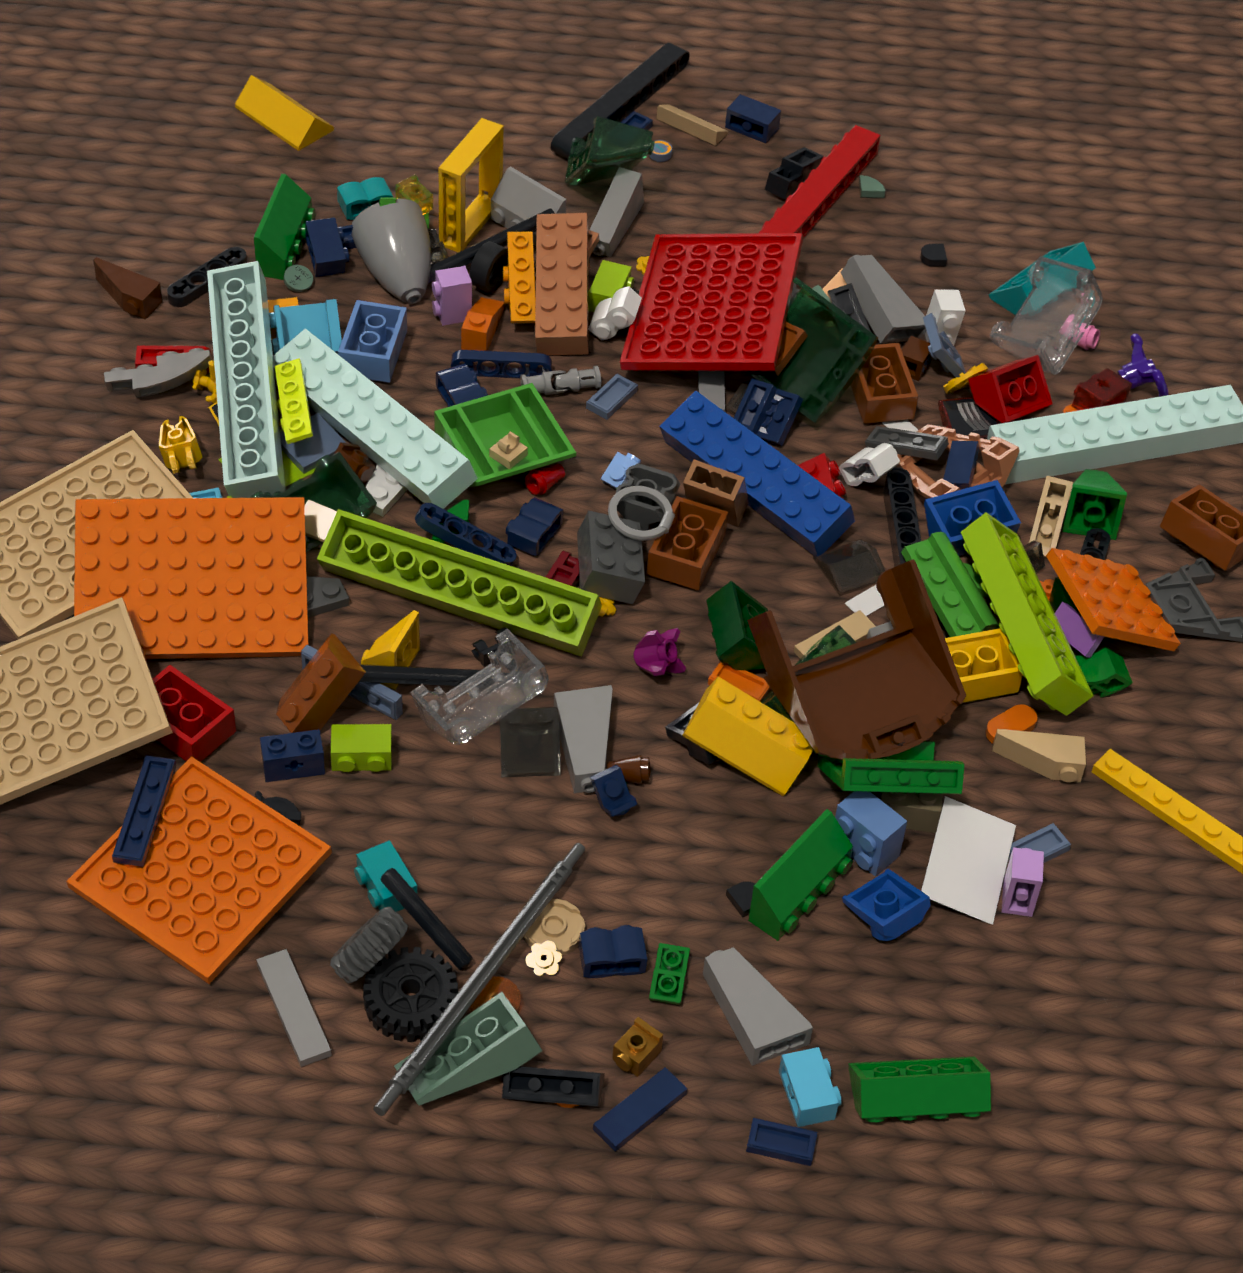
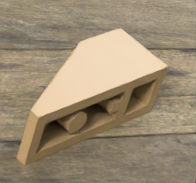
[1026,476,1073,558]
[992,729,1086,782]

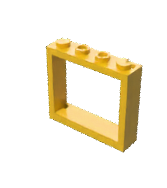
[438,118,504,252]

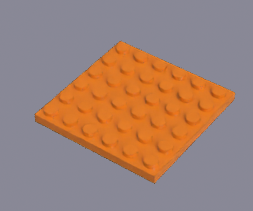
[66,756,332,984]

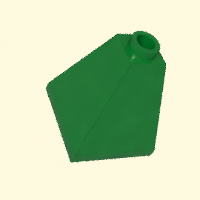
[1062,469,1127,540]

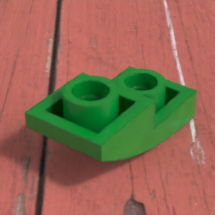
[649,943,690,1005]

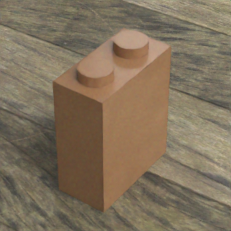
[683,459,749,527]

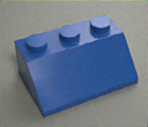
[924,480,1021,556]

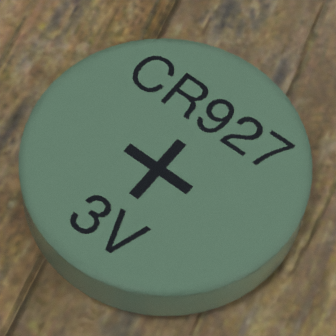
[284,265,313,292]

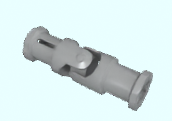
[520,366,601,395]

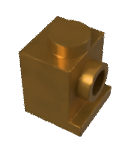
[612,1017,663,1077]

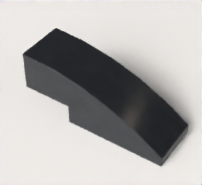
[764,147,824,199]

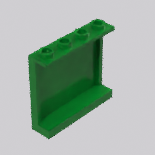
[818,741,965,794]

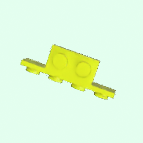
[275,358,313,444]

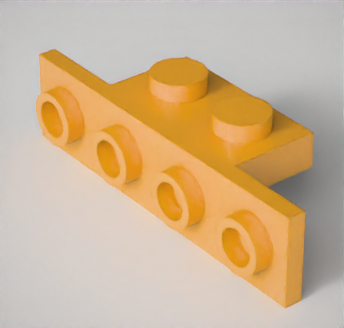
[503,232,536,324]

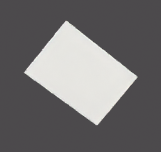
[921,796,1016,925]

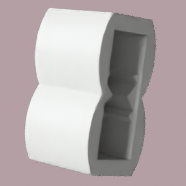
[589,287,642,340]
[839,443,900,486]

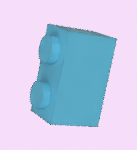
[779,1047,841,1127]

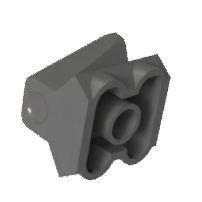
[616,463,681,531]

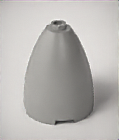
[352,199,431,304]

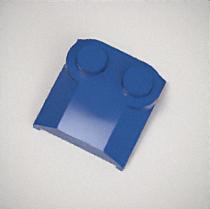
[842,868,930,941]

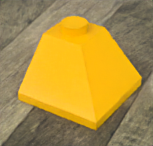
[361,610,420,689]

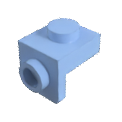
[601,452,641,489]

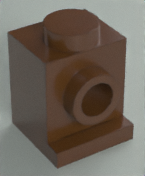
[328,442,375,485]

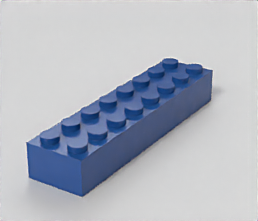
[659,390,855,559]

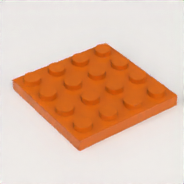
[1046,548,1181,651]

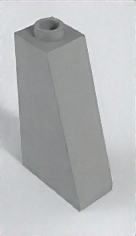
[590,167,644,257]
[840,255,926,344]
[553,685,613,793]
[703,947,813,1066]

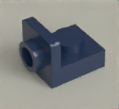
[590,765,638,816]

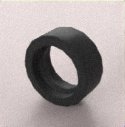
[469,241,508,293]

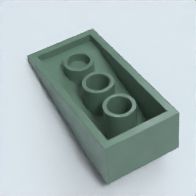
[394,992,542,1105]

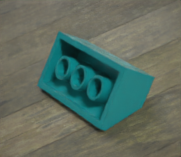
[988,242,1096,317]

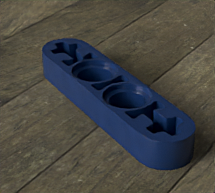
[451,350,552,378]
[415,503,517,566]

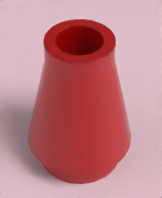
[525,463,565,495]

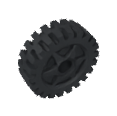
[363,947,458,1042]

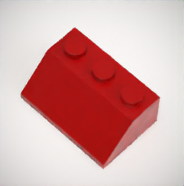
[968,355,1053,423]

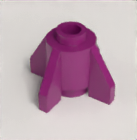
[633,628,686,676]

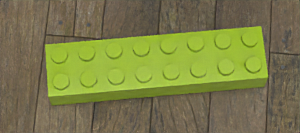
[961,512,1093,716]

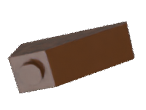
[93,257,163,320]

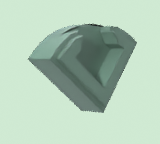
[859,175,885,198]

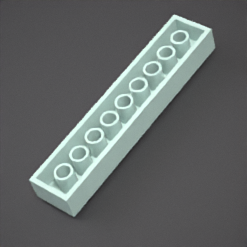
[207,261,286,498]
[273,328,478,509]
[987,385,1243,484]

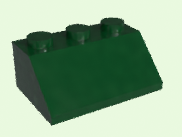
[706,581,768,671]

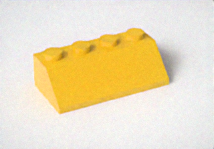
[945,628,1023,703]
[682,677,813,796]

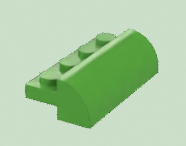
[901,532,1000,637]

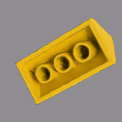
[235,75,334,151]

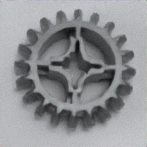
[330,907,408,983]

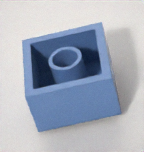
[835,791,907,877]

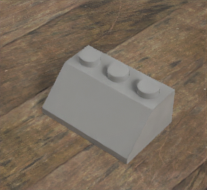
[490,166,566,246]

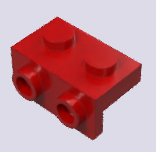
[798,453,846,499]

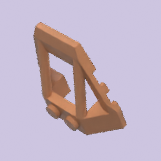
[897,424,1020,499]

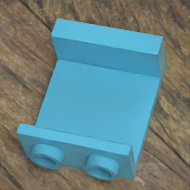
[269,299,342,354]

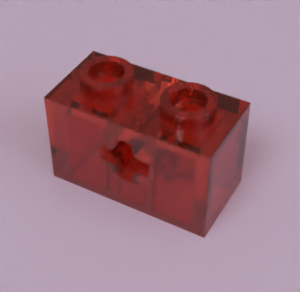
[1072,368,1132,410]

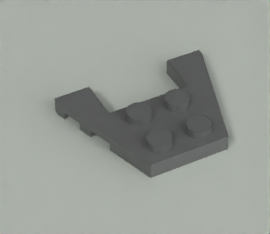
[1145,557,1243,642]

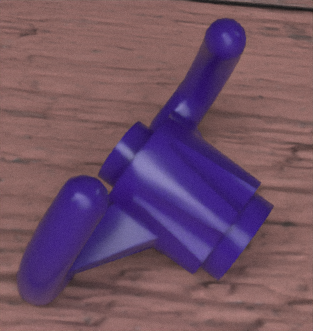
[1117,333,1169,397]

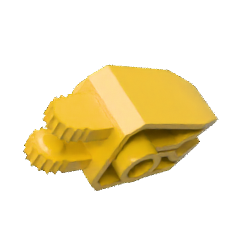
[159,416,203,474]

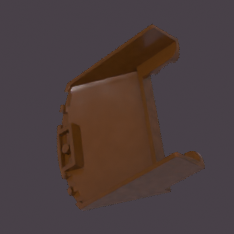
[747,559,966,760]

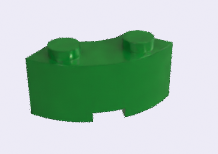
[1075,647,1133,698]

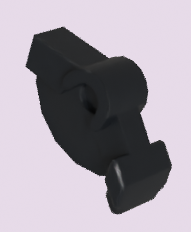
[255,791,301,826]

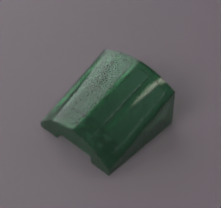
[746,277,878,423]

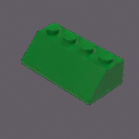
[254,174,315,280]
[748,809,853,941]
[848,1056,991,1122]

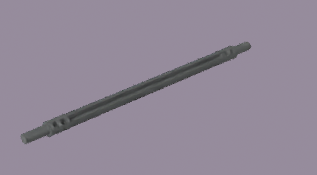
[373,843,585,1116]

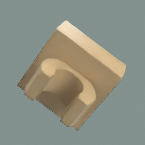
[489,431,528,469]

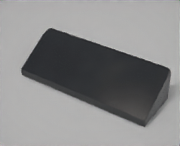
[502,1066,605,1106]

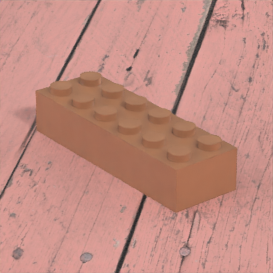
[535,213,589,355]

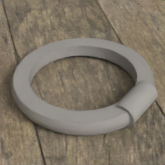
[608,486,675,541]

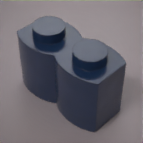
[436,363,488,407]
[505,497,564,556]
[579,925,647,978]

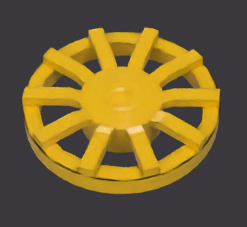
[943,363,989,394]

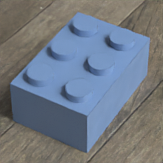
[338,300,407,383]

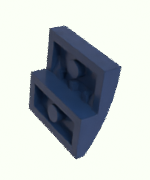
[734,379,803,446]

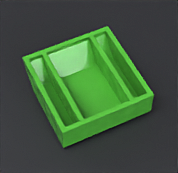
[434,383,576,487]

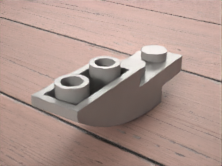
[104,348,212,398]

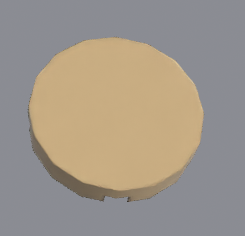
[524,899,585,955]

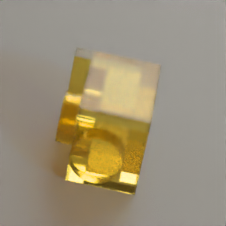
[395,175,433,214]

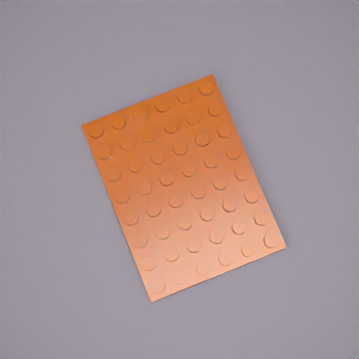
[74,497,308,659]

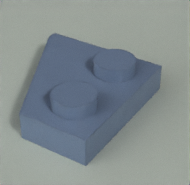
[923,313,966,377]

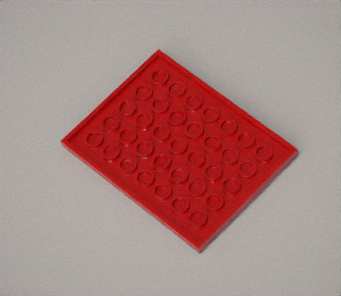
[620,233,803,371]

